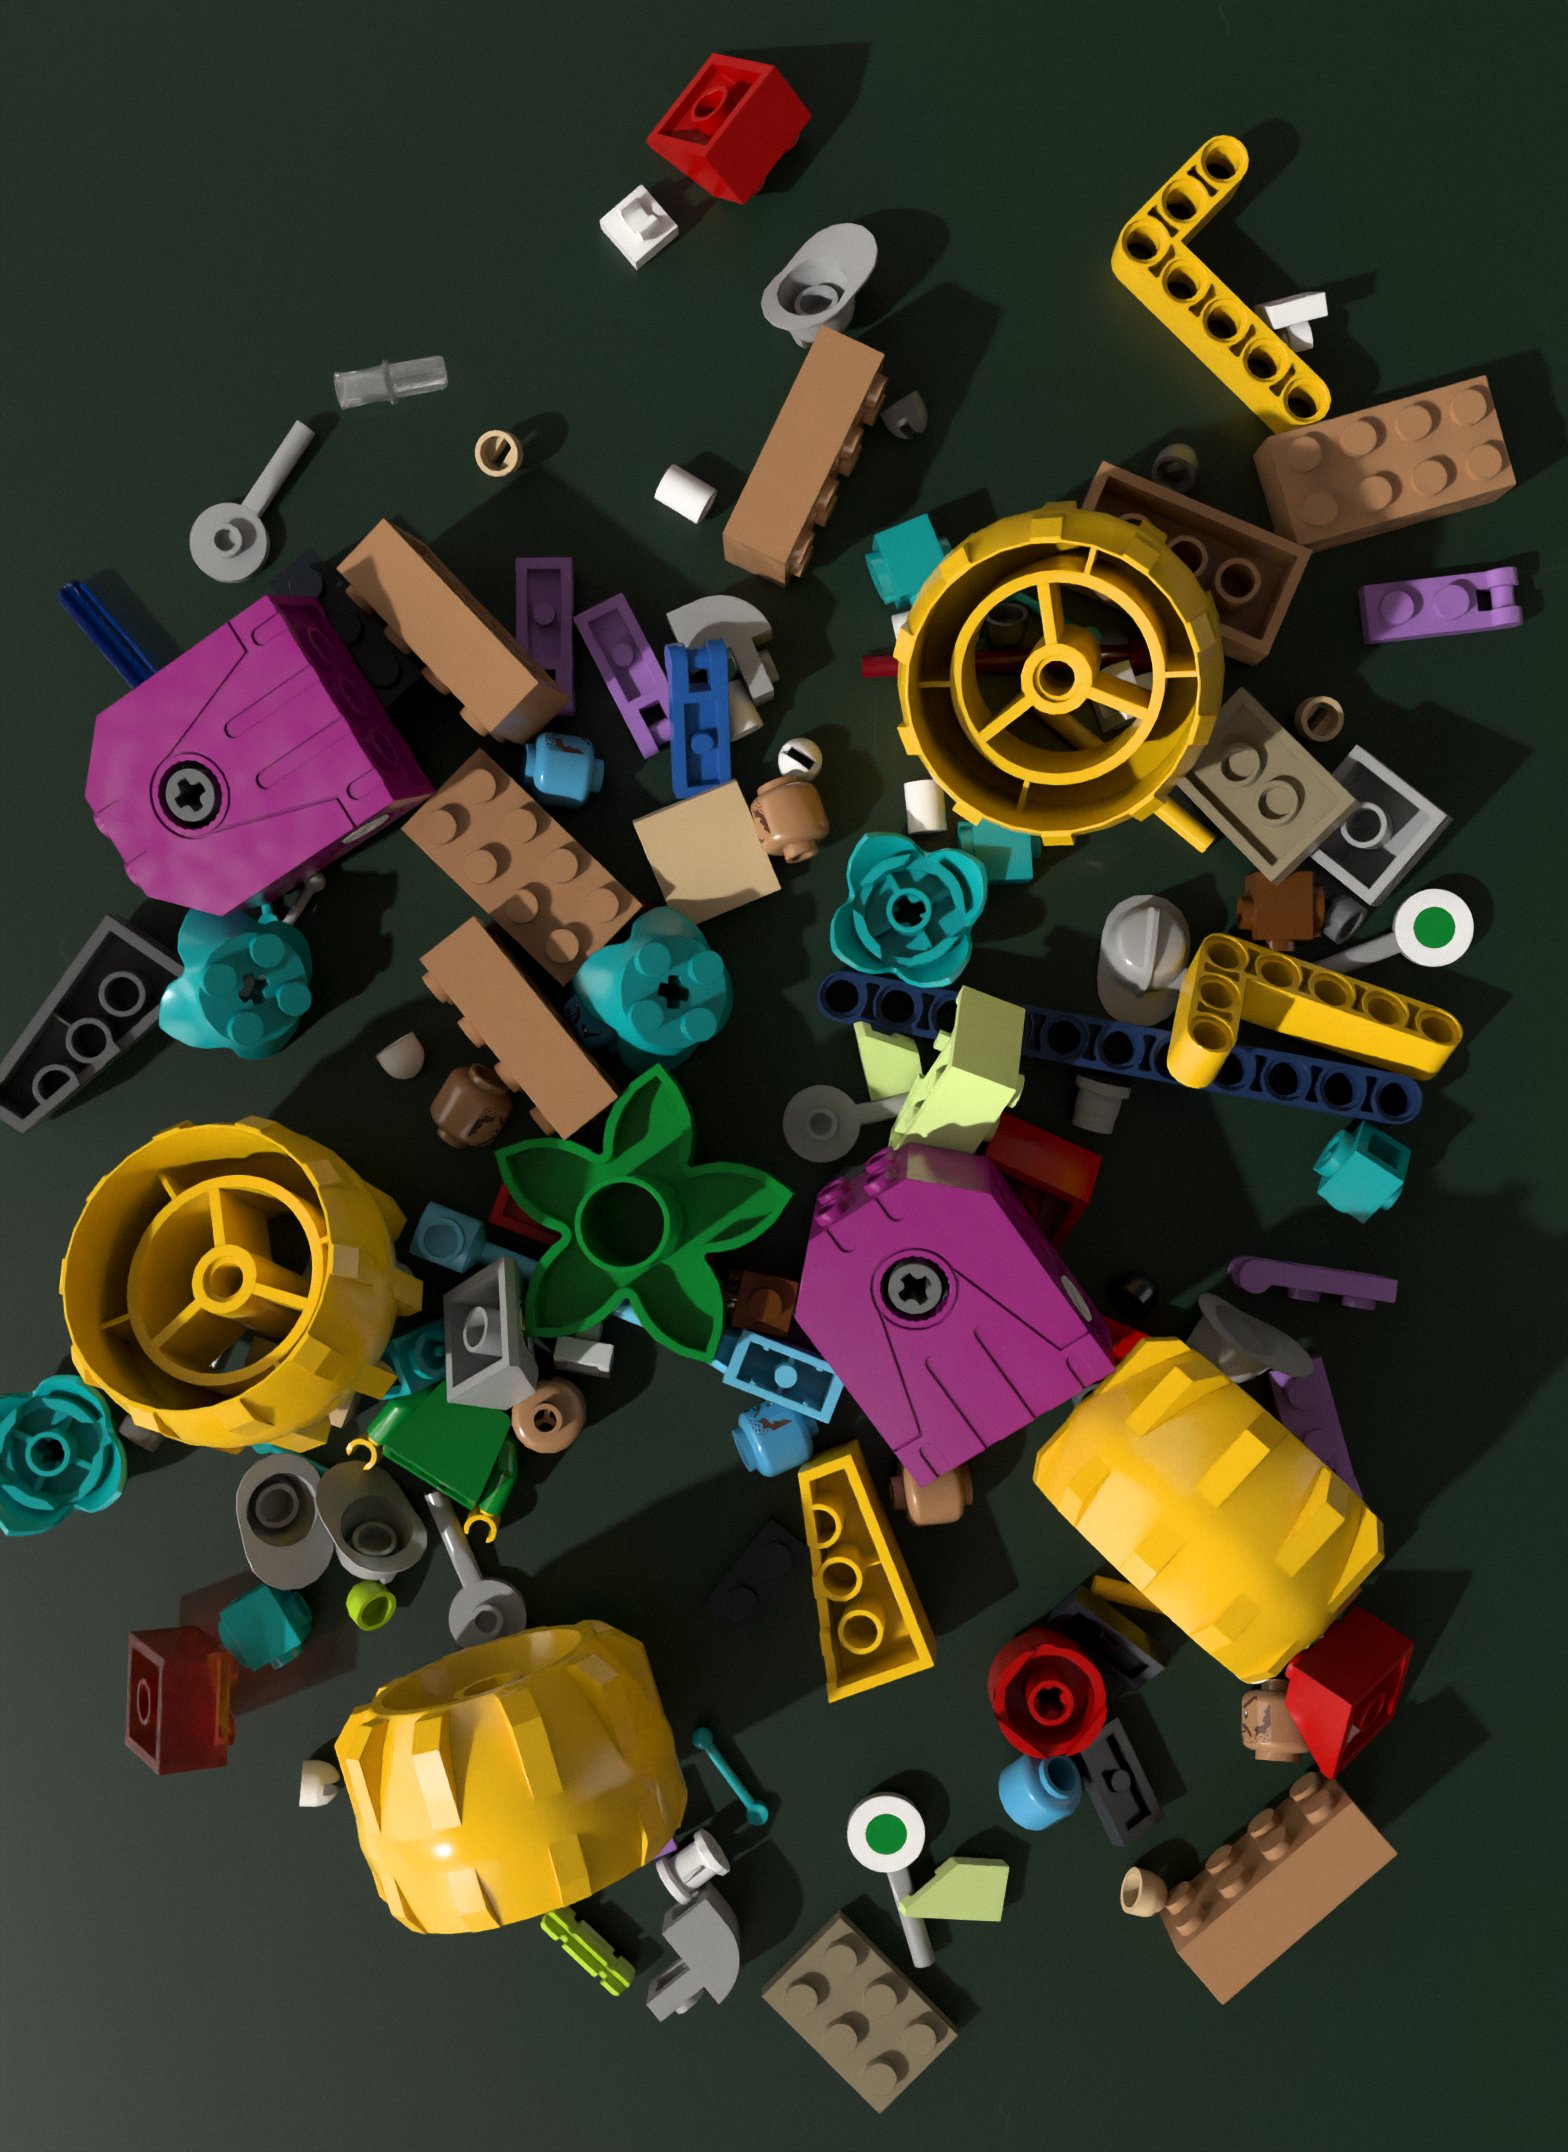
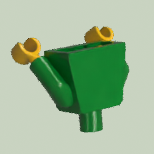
[346,1378,518,1543]

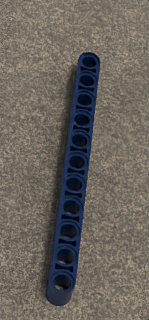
[817,971,1422,1124]

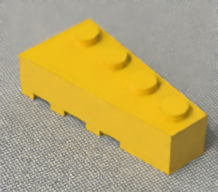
[798,1439,938,1703]

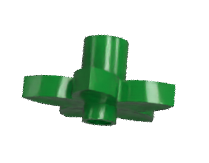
[494,1063,797,1364]

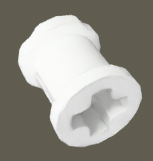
[656,1828,730,1905]

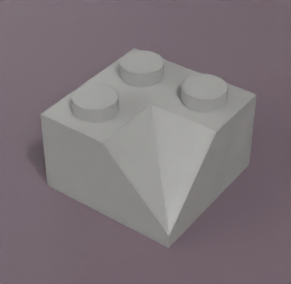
[1309,745,1454,906]

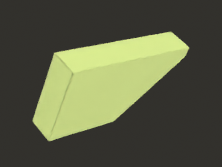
[853,1021,923,1101]
[899,1856,1009,1922]

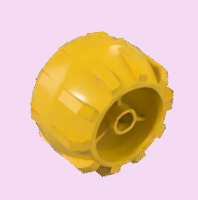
[893,501,1225,846]
[59,1115,423,1455]
[1032,1336,1385,1684]
[334,1620,687,1934]

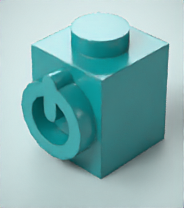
[865,513,952,609]
[957,820,1041,885]
[1313,1120,1411,1224]
[380,1317,446,1401]
[218,1582,313,1672]

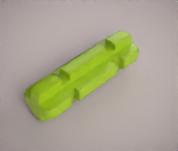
[540,1906,635,1996]

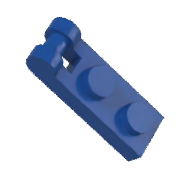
[664,638,731,799]

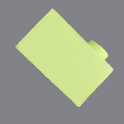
[888,985,1025,1154]

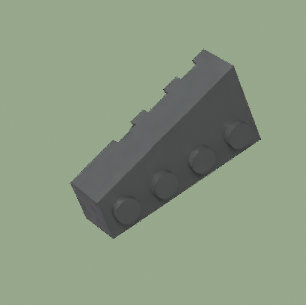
[0,914,184,1134]

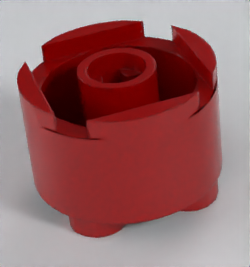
[987,1627,1107,1759]

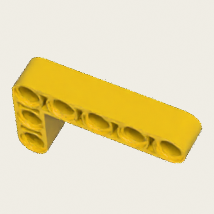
[1111,135,1331,434]
[1167,933,1463,1089]

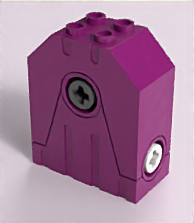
[85,594,437,916]
[795,1142,1116,1488]

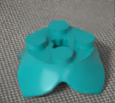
[830,832,987,988]
[571,906,734,1076]
[159,908,313,1060]
[0,1374,127,1536]

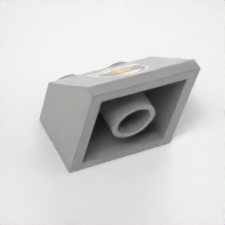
[443,1256,538,1410]

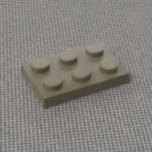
[1177,687,1361,886]
[762,1910,958,2114]

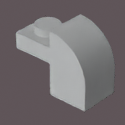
[666,595,780,707]
[646,1880,741,2022]

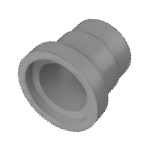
[1071,1072,1132,1134]

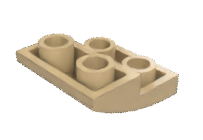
[632,778,781,925]

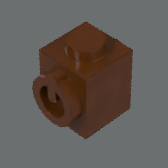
[1236,871,1325,953]
[726,1265,800,1338]

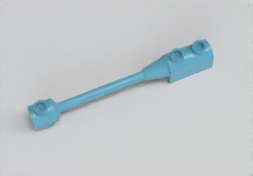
[409,1201,844,1424]

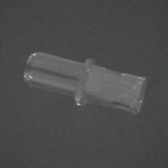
[334,355,448,410]

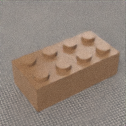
[722,324,889,588]
[1253,375,1517,554]
[1059,461,1313,668]
[336,518,572,746]
[401,747,647,989]
[419,916,623,1140]
[1159,1770,1397,2005]

